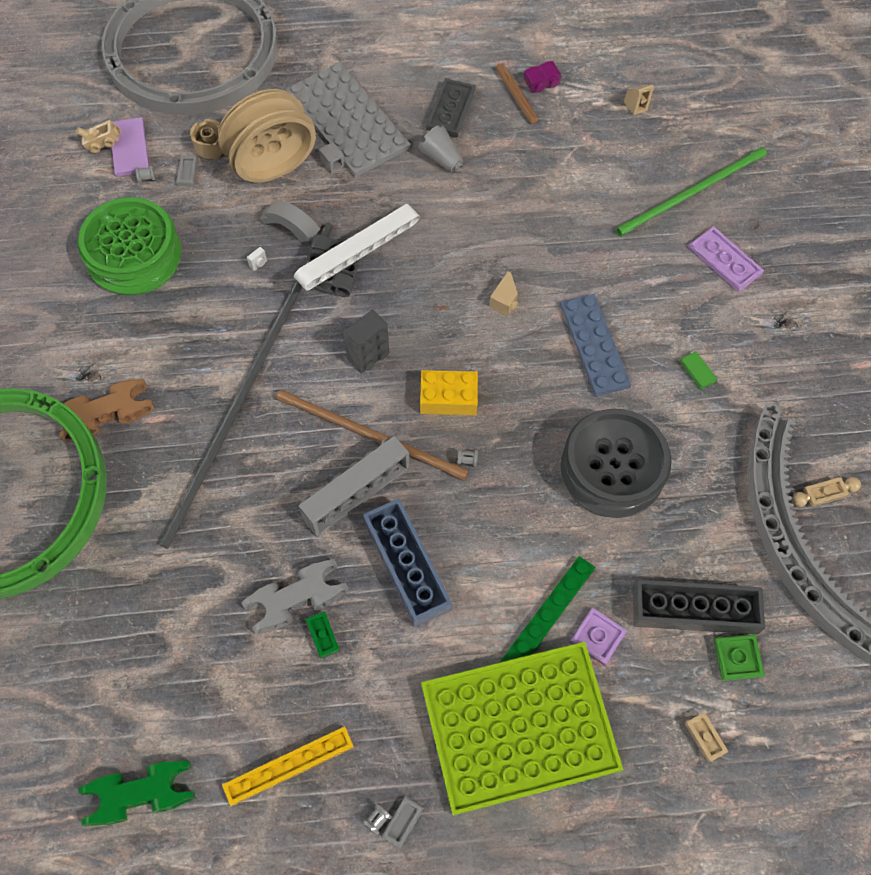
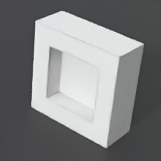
[247,247,267,271]

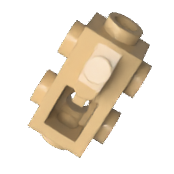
[76,120,122,153]

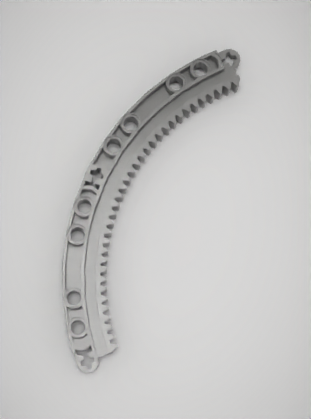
[748,403,871,665]

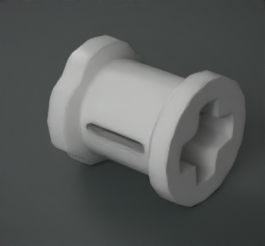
[135,165,156,183]
[457,448,478,467]
[362,804,392,835]

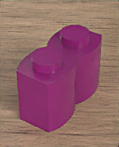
[523,61,561,93]

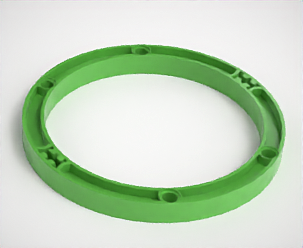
[0,388,107,599]

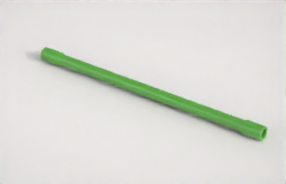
[616,147,767,237]

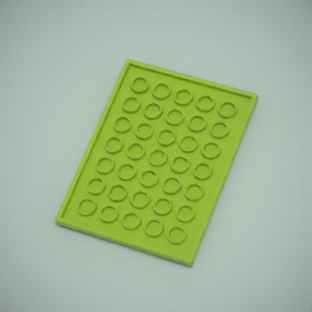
[421,642,624,816]

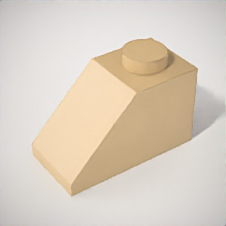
[624,85,654,115]
[489,272,519,316]

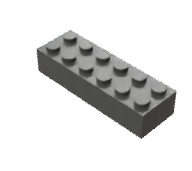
[633,580,765,635]

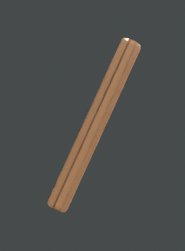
[496,63,538,124]

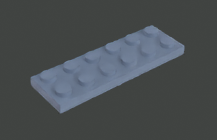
[560,294,631,397]

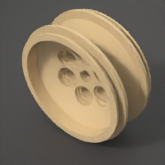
[218,89,316,182]

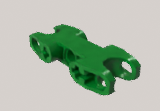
[78,760,196,827]

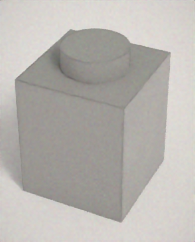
[319,142,345,173]

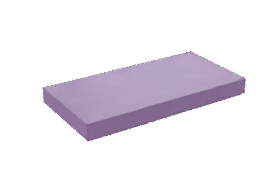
[112,117,149,177]
[688,226,764,293]

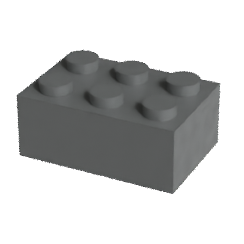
[344,309,389,374]

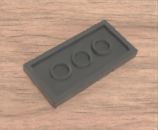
[426,78,476,138]

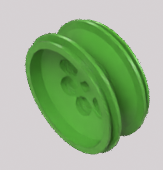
[78,197,182,296]

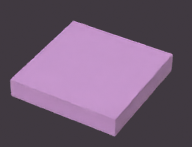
[570,607,627,666]

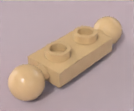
[791,477,861,507]

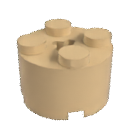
[190,119,223,160]

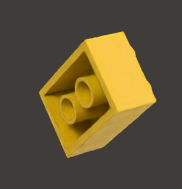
[420,370,478,415]

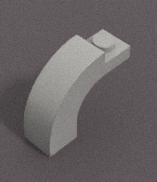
[260,200,320,242]

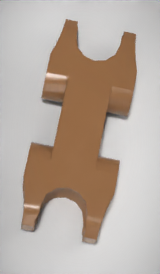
[59,379,155,441]

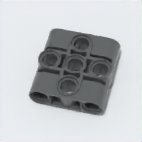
[305,235,361,297]

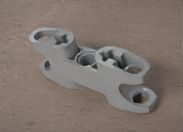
[241,559,349,635]

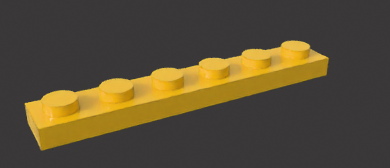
[222,726,354,807]

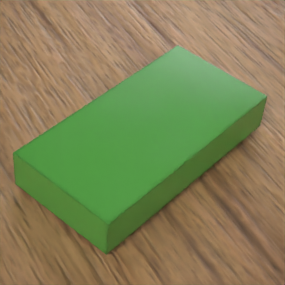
[680,351,718,390]

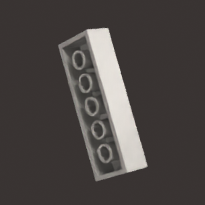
[298,436,410,537]

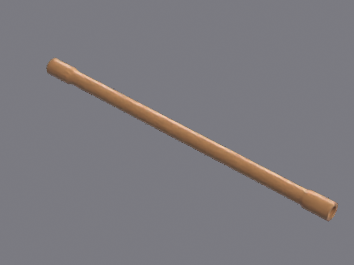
[277,389,469,481]

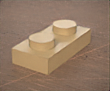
[685,712,729,763]

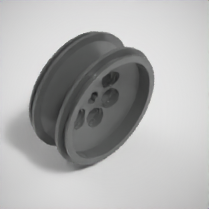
[561,409,672,518]

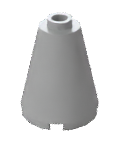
[418,125,463,172]

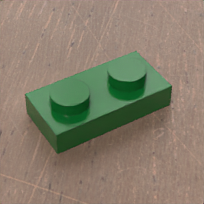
[306,611,340,659]

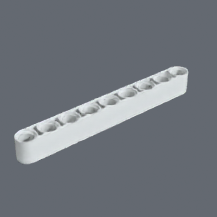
[294,204,420,291]

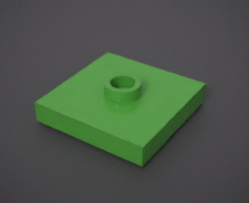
[713,634,765,681]

